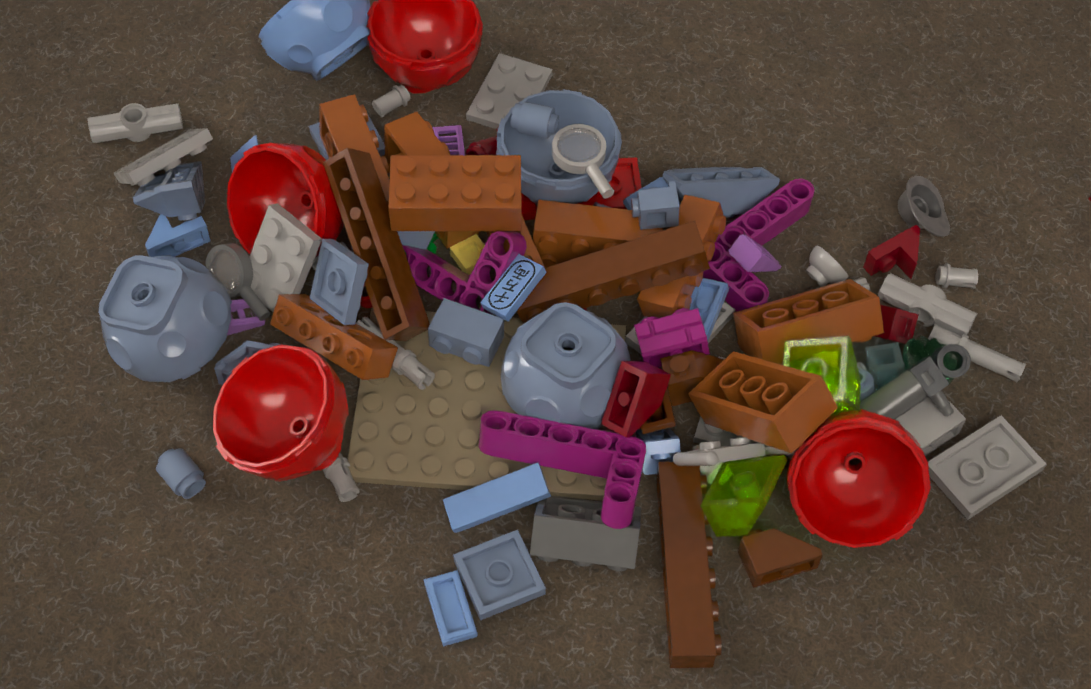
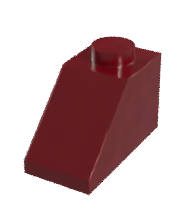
[601,361,671,437]

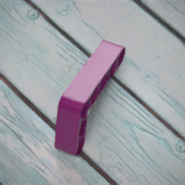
[703,179,815,312]
[402,231,526,315]
[479,410,646,529]

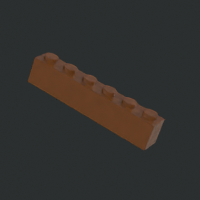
[323,148,430,341]
[517,221,710,324]
[656,461,722,668]

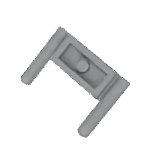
[673,437,797,466]

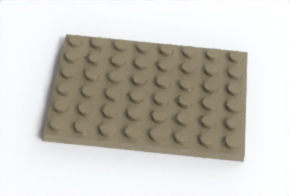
[348,307,626,500]

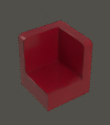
[875,305,919,345]

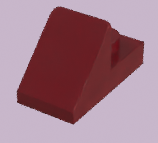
[863,224,920,279]

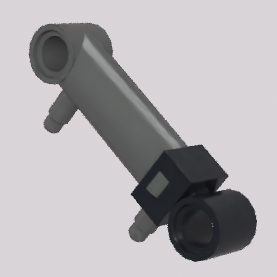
[846,344,971,419]

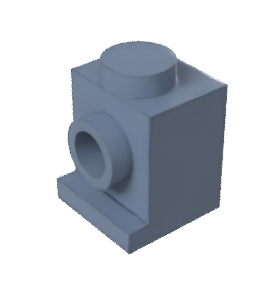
[631,181,680,230]

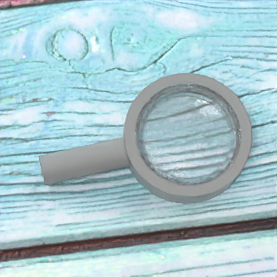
[552,124,614,198]

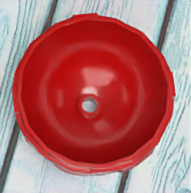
[367,0,483,94]
[227,143,344,259]
[213,344,348,482]
[787,409,931,548]

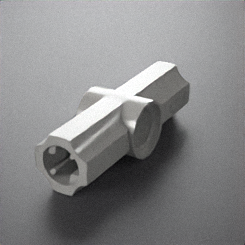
[88,103,183,143]
[878,273,977,336]

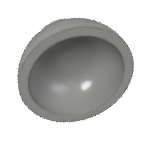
[805,245,849,287]

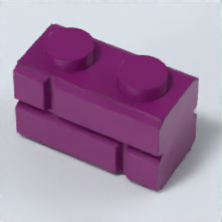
[634,308,710,367]

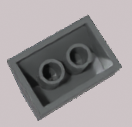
[530,496,642,571]

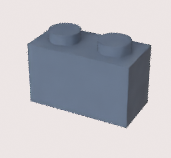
[428,298,504,367]

